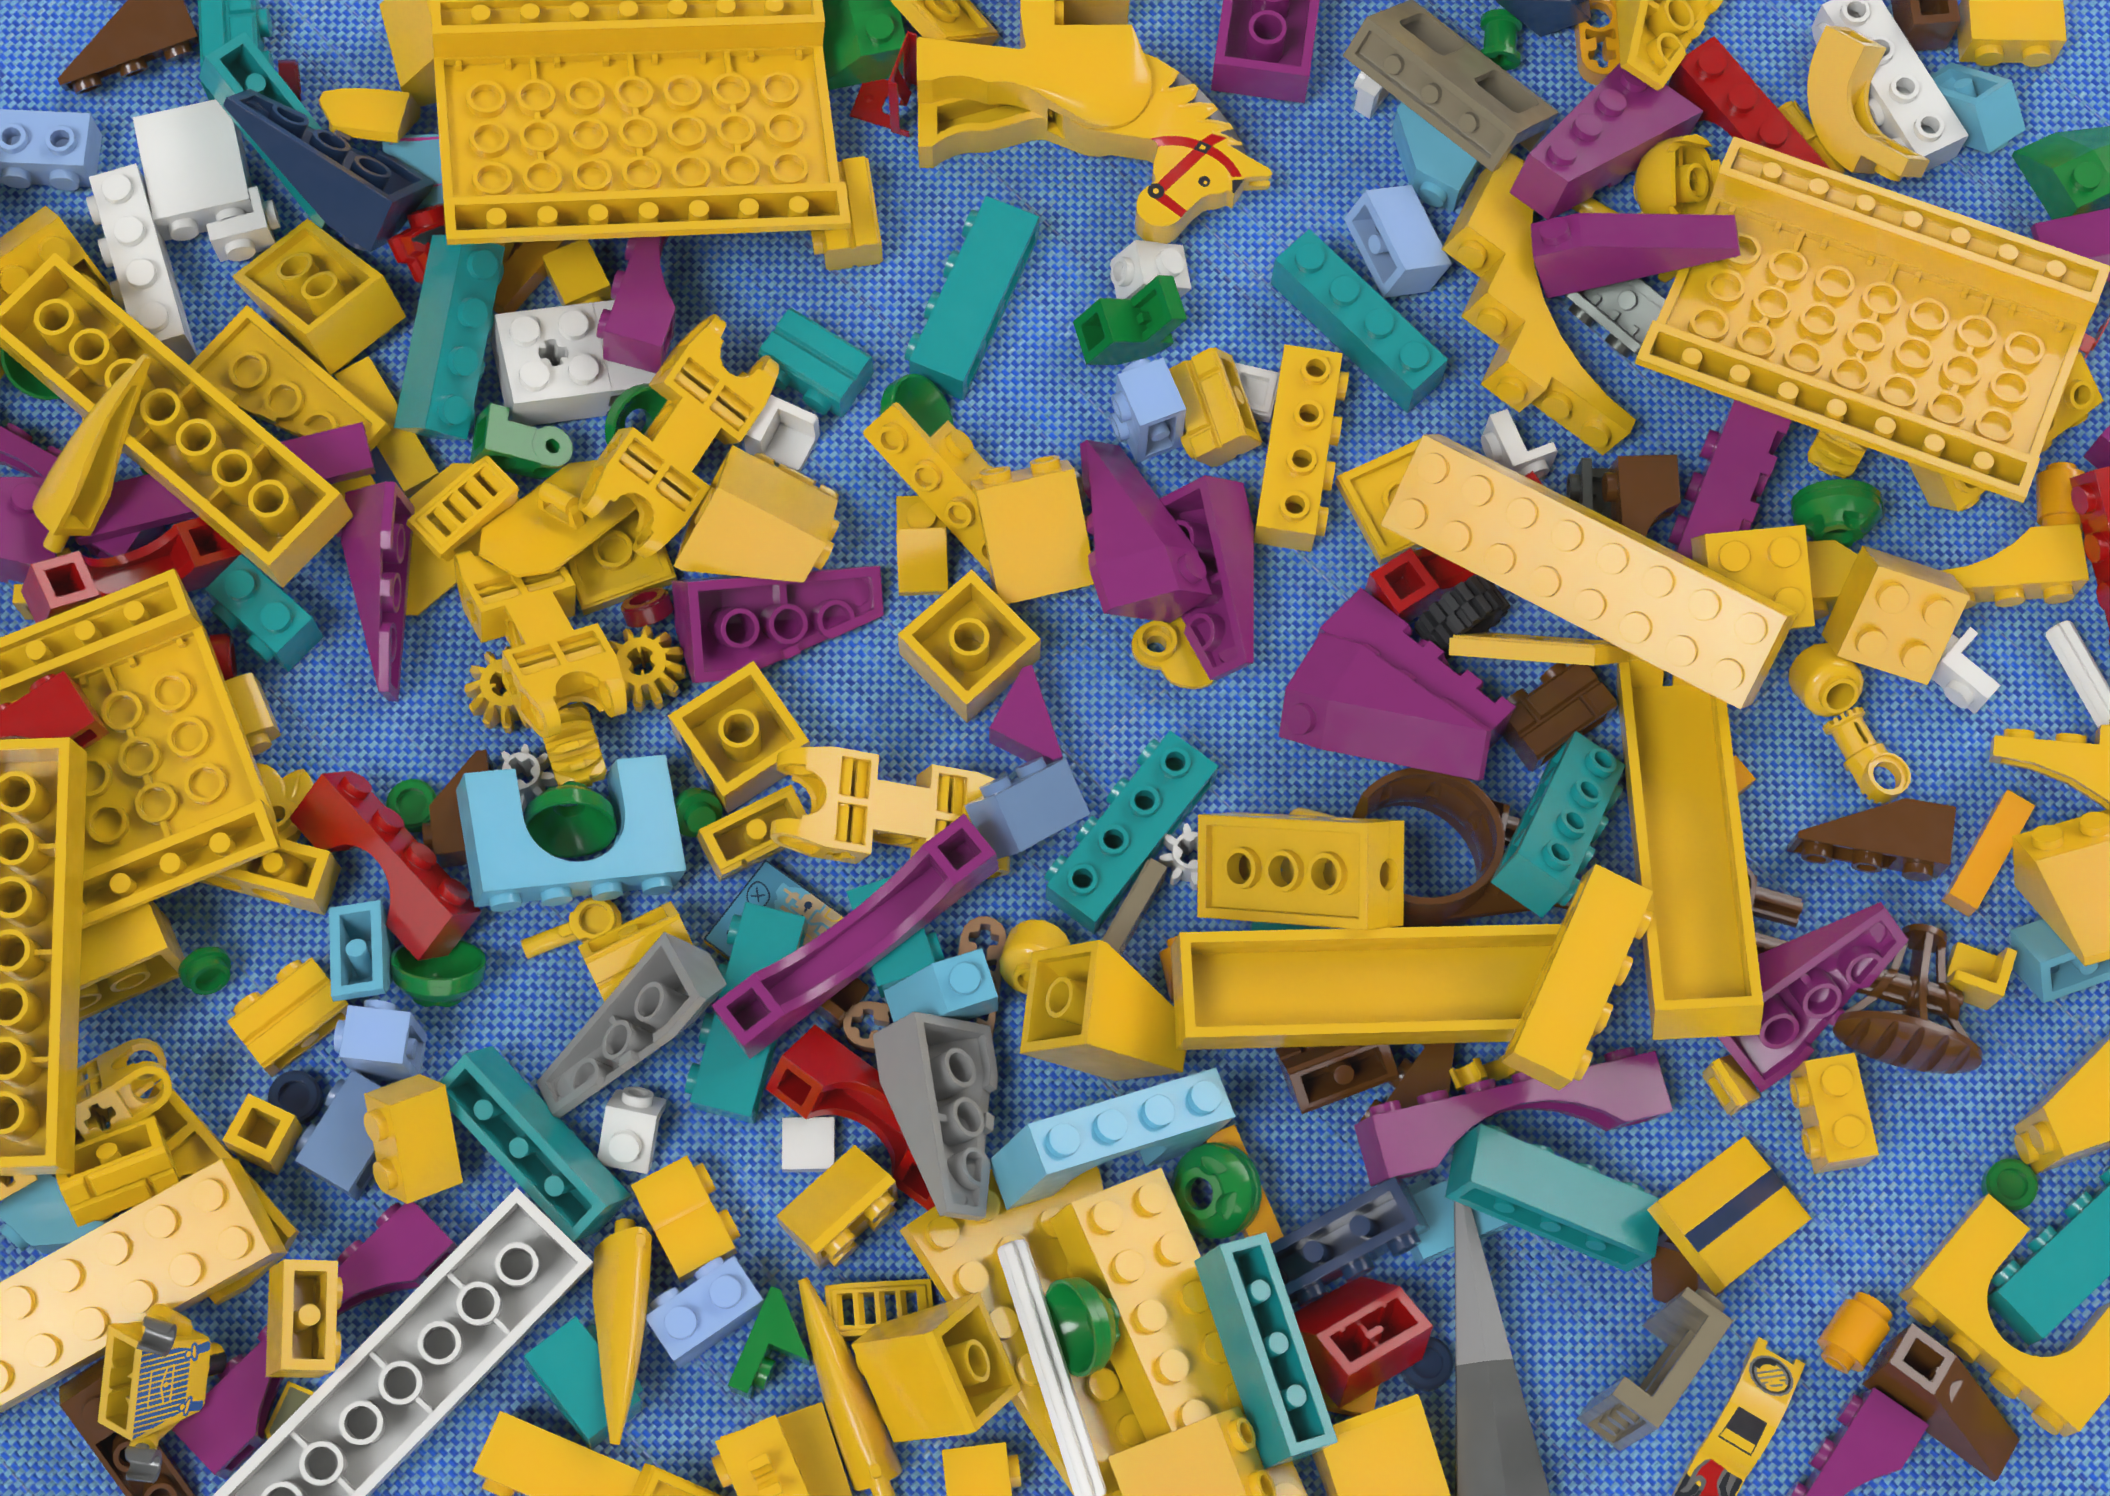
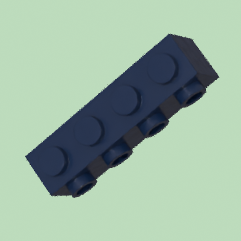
[1271,1176,1430,1307]

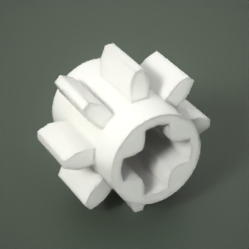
[496,744,557,812]
[1159,823,1198,891]

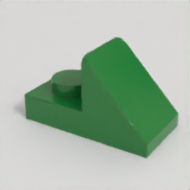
[728,1286,811,1400]

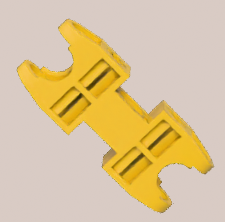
[578,314,779,559]
[454,550,627,738]
[770,746,1011,879]
[0,1038,172,1201]

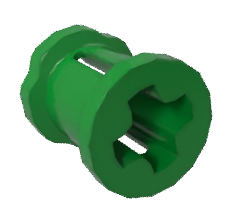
[1480,9,1523,71]

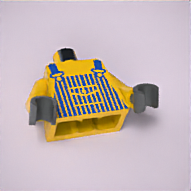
[98,1304,227,1483]

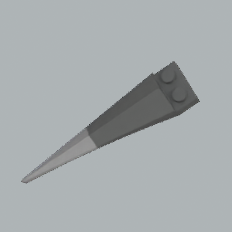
[1454,1201,1550,1496]

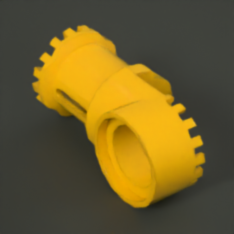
[1822,707,1911,804]

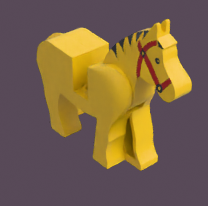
[917,0,1272,244]

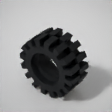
[1414,575,1511,659]

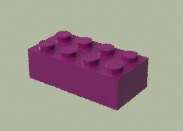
[1211,0,1320,103]

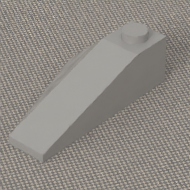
[536,932,727,1118]
[873,1011,998,1221]

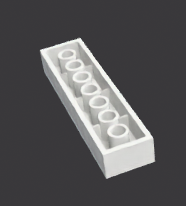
[213,1188,594,1496]

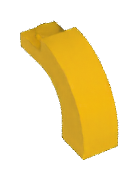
[1807,25,1930,182]

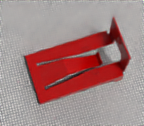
[849,31,917,137]

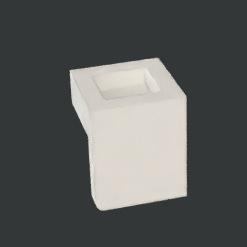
[744,394,820,472]

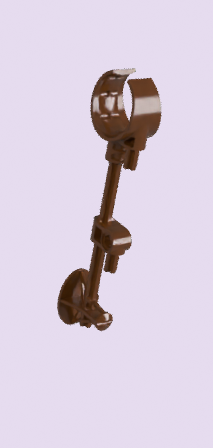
[1352,768,1983,1074]

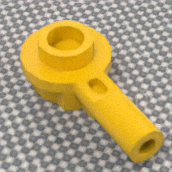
[520,897,623,959]

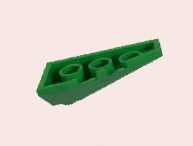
[822,0,906,90]
[2012,126,2110,220]

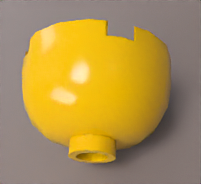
[1633,134,1721,215]

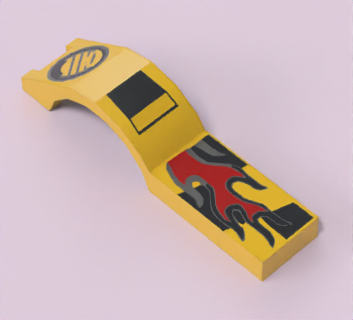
[1671,1337,1805,1496]

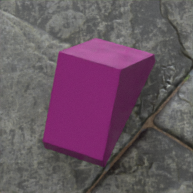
[989,665,1063,764]

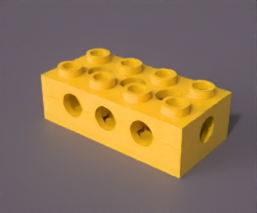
[1197,812,1404,930]

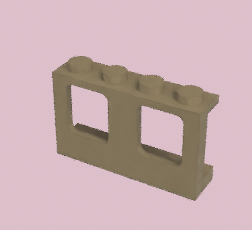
[1343,0,1559,172]
[1577,1287,1734,1451]

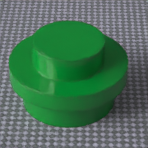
[674,788,722,837]
[178,947,231,995]

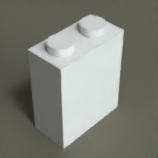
[132,99,254,241]

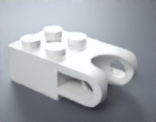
[491,300,656,426]

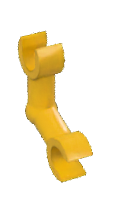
[1449,1055,1520,1091]

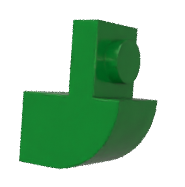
[1073,275,1187,365]

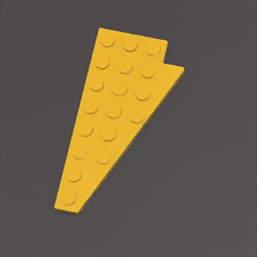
[899,1166,1147,1496]

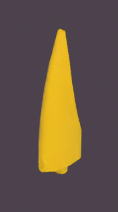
[32,354,152,553]
[592,1218,652,1445]
[798,1277,903,1496]

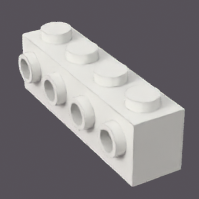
[1811,0,1969,180]
[86,163,197,361]

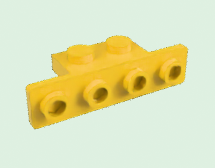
[863,402,994,575]

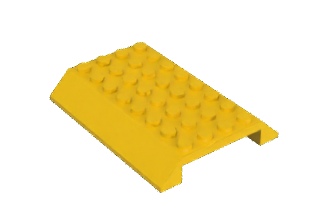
[430,0,851,245]
[1635,137,2110,503]
[0,568,280,929]

